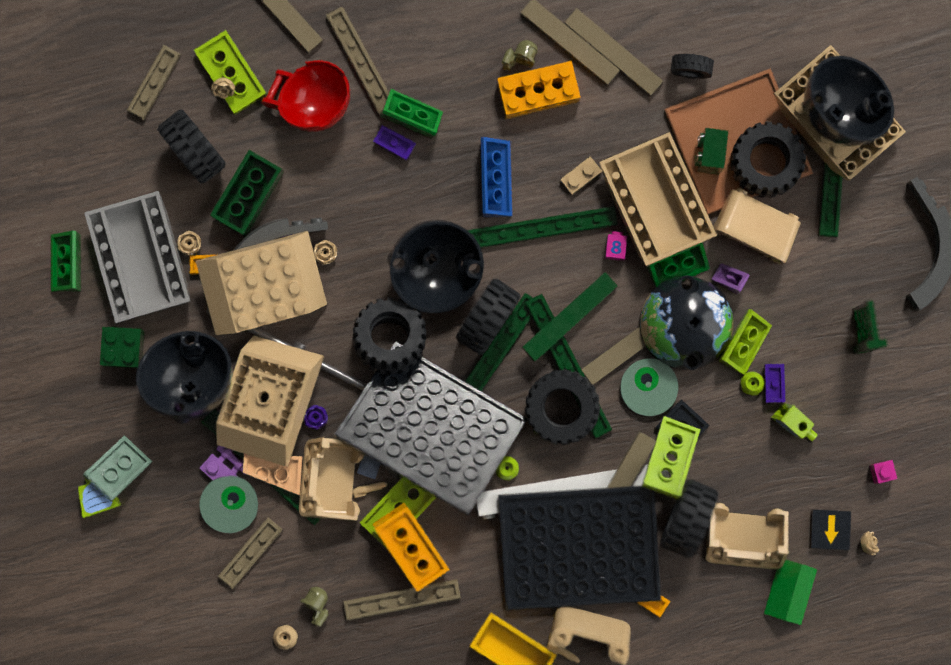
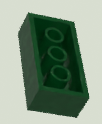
[210,150,284,237]

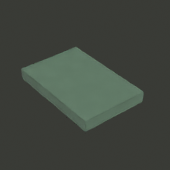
[83,436,152,502]

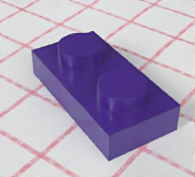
[373,125,416,161]
[764,364,785,403]

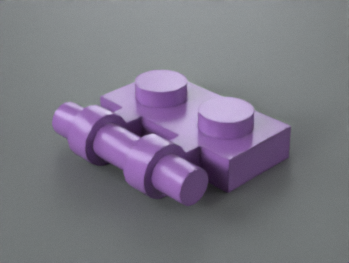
[200,446,246,480]

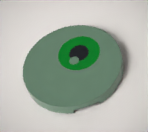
[620,359,678,416]
[200,475,258,533]

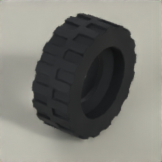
[670,54,714,79]

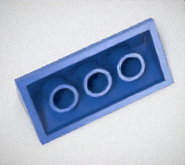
[481,137,512,217]

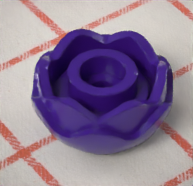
[304,405,328,429]

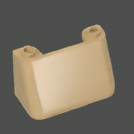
[713,188,801,265]
[299,438,364,521]
[706,503,788,569]
[548,606,631,664]

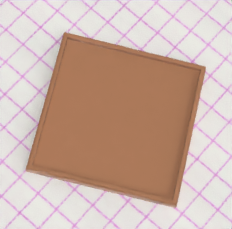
[664,68,813,215]

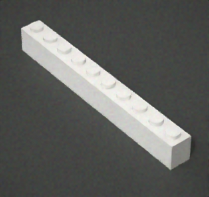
[477,464,669,519]

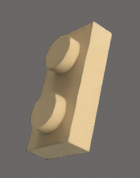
[560,156,602,195]

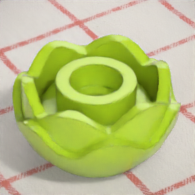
[740,372,765,396]
[495,456,519,480]

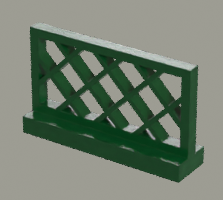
[852,300,888,355]

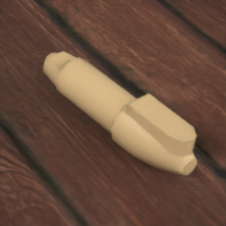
[352,482,388,498]
[546,642,580,663]

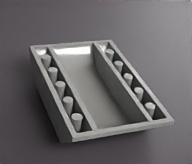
[85,191,190,323]

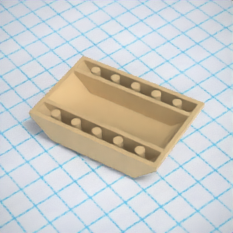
[599,132,717,266]
[196,231,327,335]

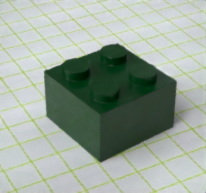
[694,128,729,175]
[100,327,145,368]

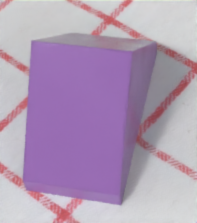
[712,263,750,294]

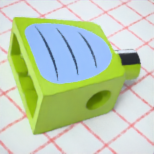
[771,403,817,443]
[78,478,121,518]

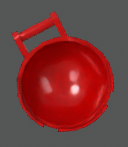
[261,60,350,132]

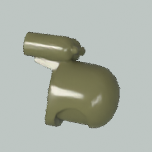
[501,40,538,71]
[299,586,328,627]

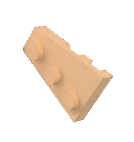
[243,454,303,495]

